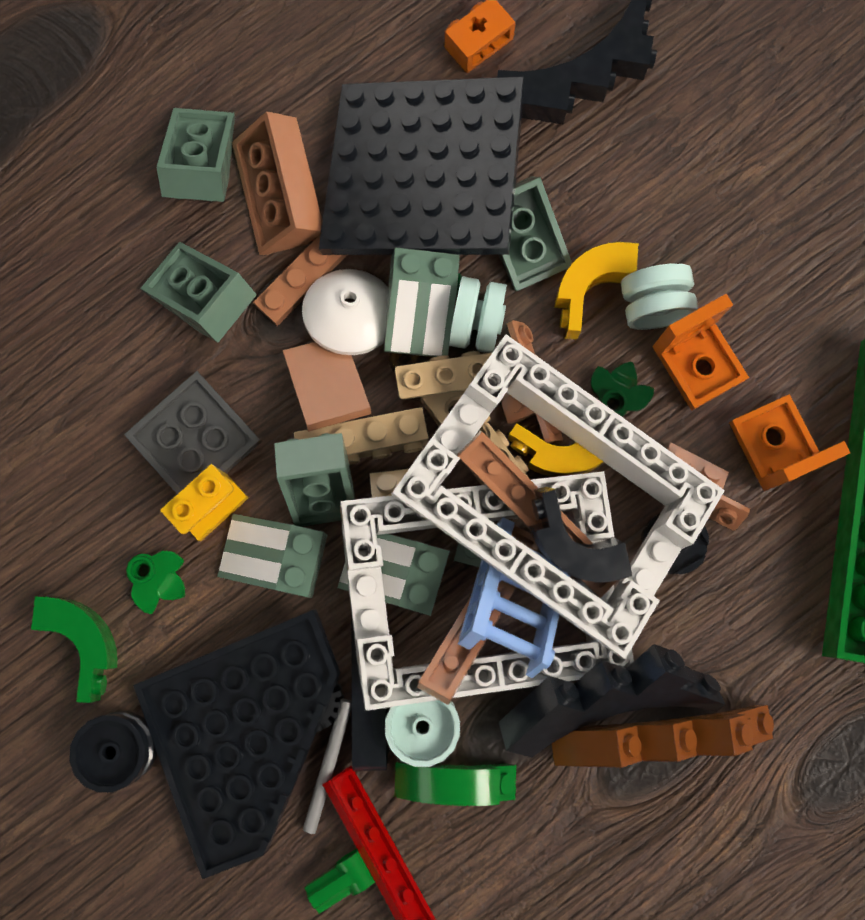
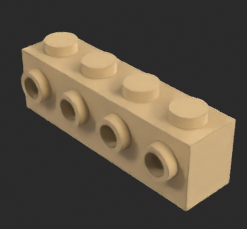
[294,407,429,465]

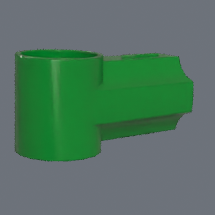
[304,848,375,914]

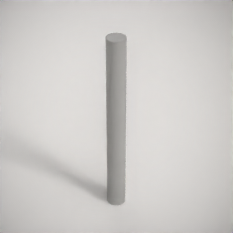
[303,699,352,834]

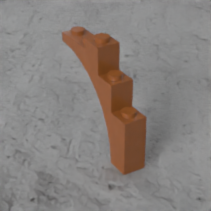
[552,705,774,767]

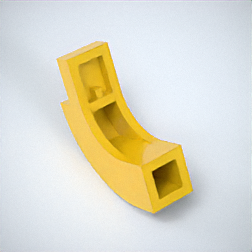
[555,242,639,340]
[508,423,604,477]

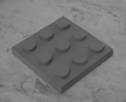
[124,371,262,494]

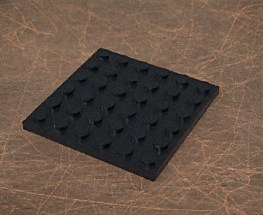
[319,77,525,255]

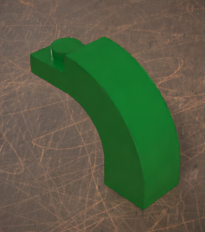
[31,596,118,703]
[394,761,516,806]

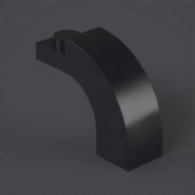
[529,486,633,582]

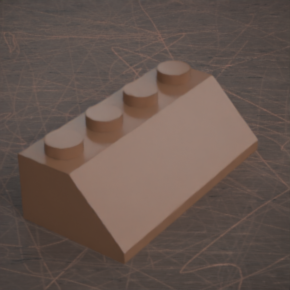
[232,111,323,255]

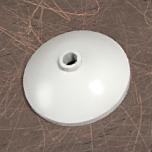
[302,269,388,355]

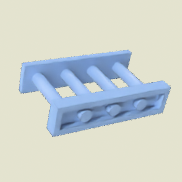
[458,517,571,678]

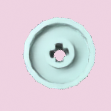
[621,263,699,330]
[449,276,507,353]
[385,700,460,767]

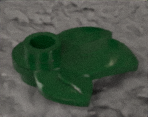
[591,362,654,417]

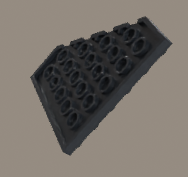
[133,609,341,879]

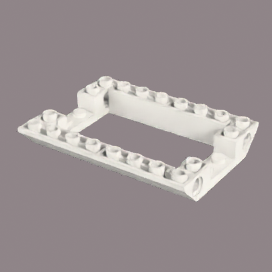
[391,334,725,659]
[341,471,634,710]

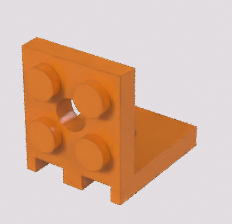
[652,293,749,411]
[729,394,851,491]

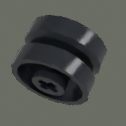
[69,711,157,793]

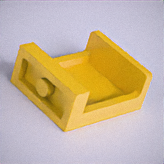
[160,464,249,541]

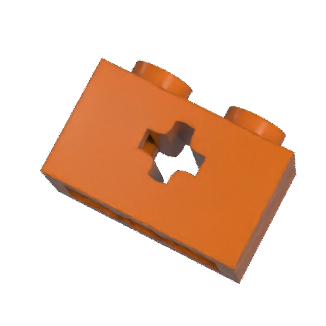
[445,0,516,73]

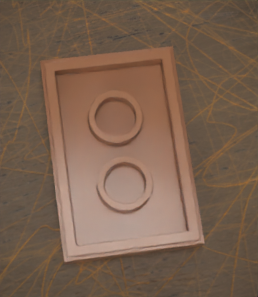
[283,342,371,432]

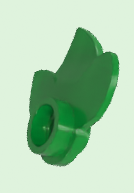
[126,551,185,614]

